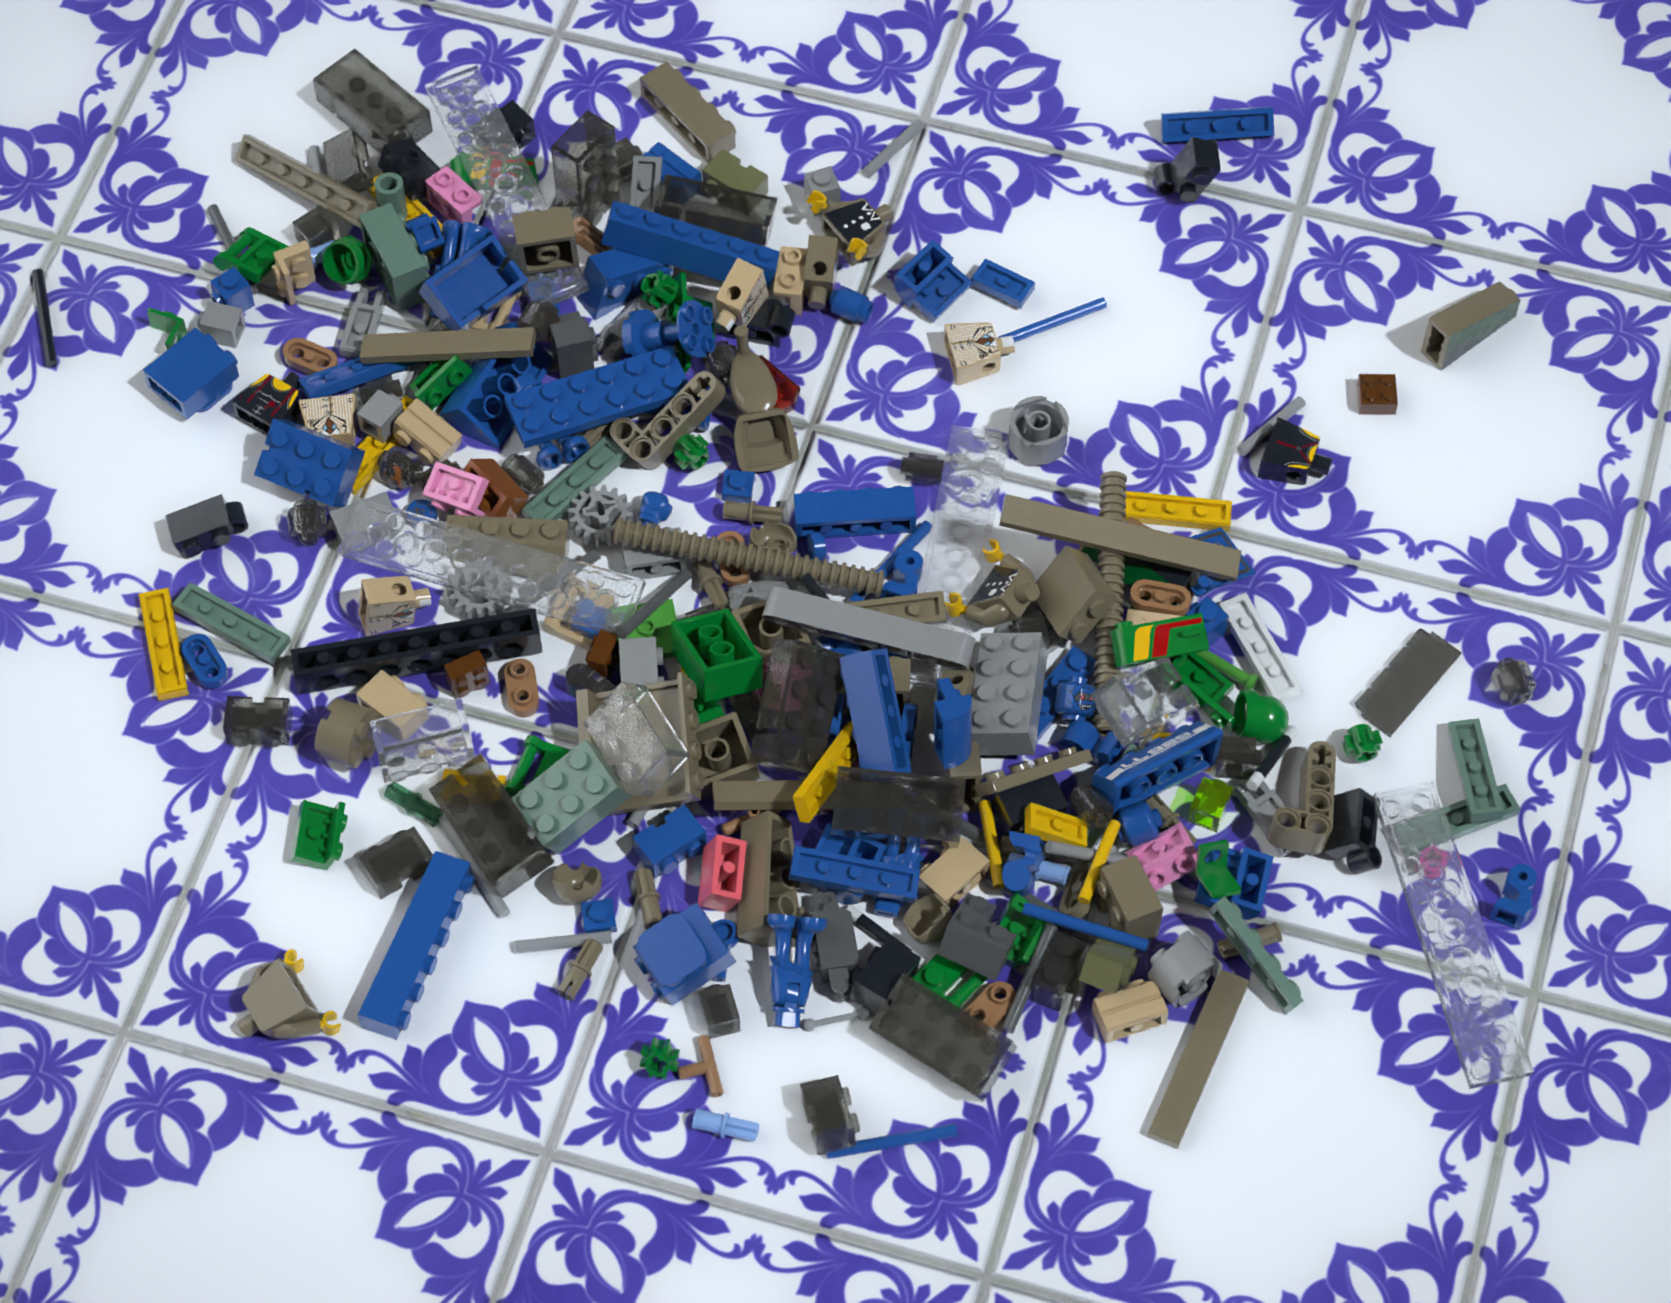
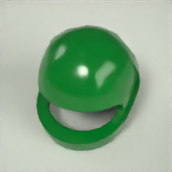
[323,236,373,285]
[1233,690,1289,745]

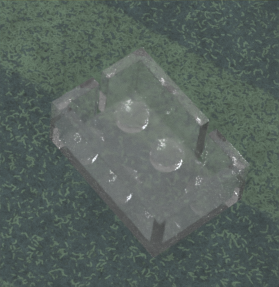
[1090,658,1200,747]
[583,681,690,797]
[369,698,475,783]

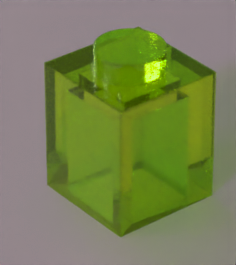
[1187,776,1233,833]

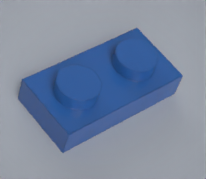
[971,258,1035,309]

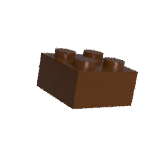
[1356,374,1398,415]
[585,629,619,684]
[444,650,490,699]

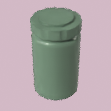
[375,172,408,220]

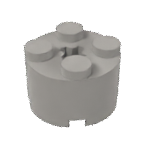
[1008,396,1069,466]
[1147,930,1223,1008]

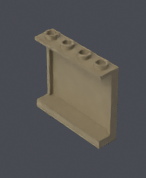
[576,672,704,816]

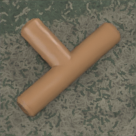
[721,810,781,836]
[677,1035,724,1098]

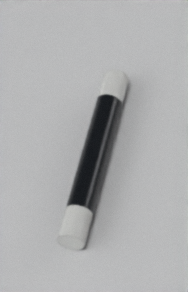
[1246,725,1298,791]
[846,904,926,970]

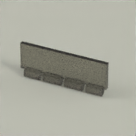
[1355,628,1462,738]

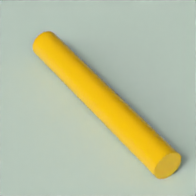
[978,800,1006,889]
[1077,819,1121,905]

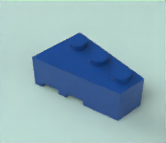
[576,248,675,321]

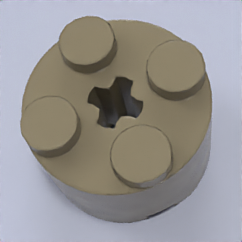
[314,697,382,769]

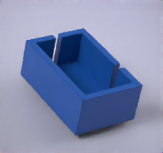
[419,234,528,331]
[254,419,365,507]

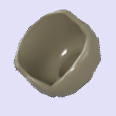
[749,521,797,555]
[551,862,603,904]
[903,894,953,944]

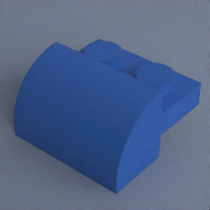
[894,239,973,323]
[934,677,972,769]
[808,823,887,905]
[1194,847,1274,920]

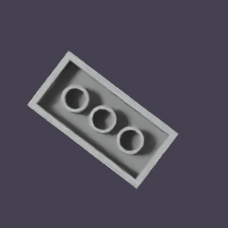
[972,632,1048,755]

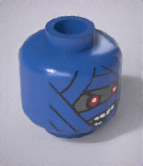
[1055,676,1096,722]

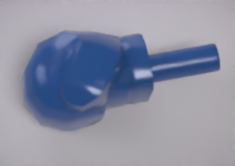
[637,491,673,527]

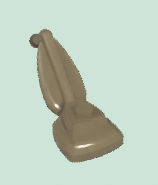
[730,325,799,472]

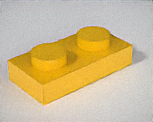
[1025,802,1087,847]

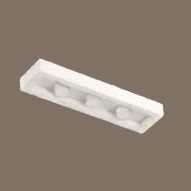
[1219,593,1303,703]

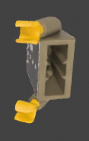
[806,190,893,267]
[945,539,1040,627]
[237,949,341,1039]

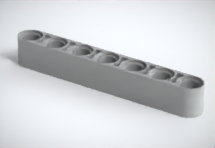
[762,586,976,670]

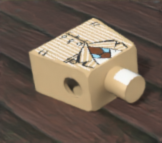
[713,258,769,333]
[944,322,1015,386]
[299,393,358,446]
[358,576,431,637]

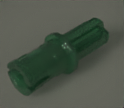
[384,782,444,827]

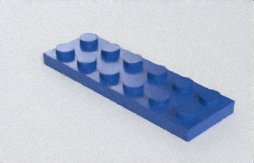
[504,345,688,449]

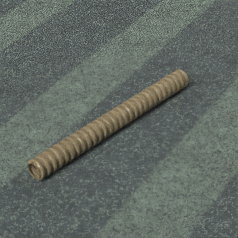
[1093,471,1127,736]
[612,517,885,597]

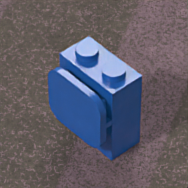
[143,327,239,420]
[632,903,737,1006]

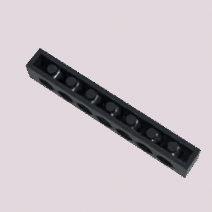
[290,608,543,694]

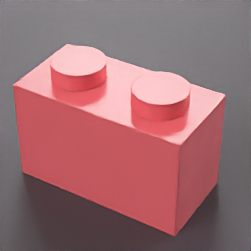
[698,834,747,912]

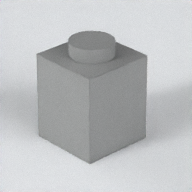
[804,166,841,216]
[197,301,246,348]
[357,389,404,444]

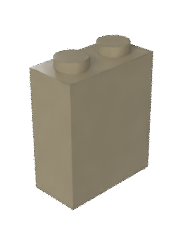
[1036,545,1117,644]

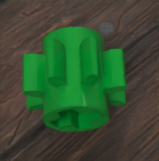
[640,270,677,309]
[673,434,710,470]
[1342,724,1383,762]
[639,1037,680,1079]

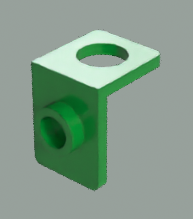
[147,308,188,350]
[1195,840,1241,899]

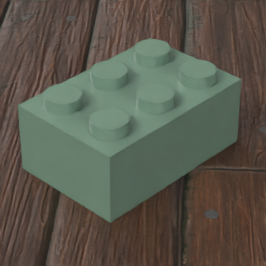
[359,203,430,312]
[512,739,632,854]

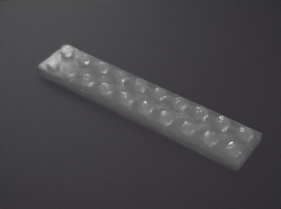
[425,65,589,312]
[910,425,1009,688]
[338,497,645,638]
[1373,781,1534,1089]

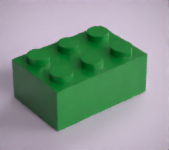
[671,608,763,702]

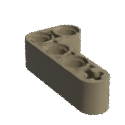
[610,371,726,470]
[1266,741,1336,855]

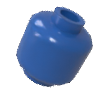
[1114,801,1164,847]

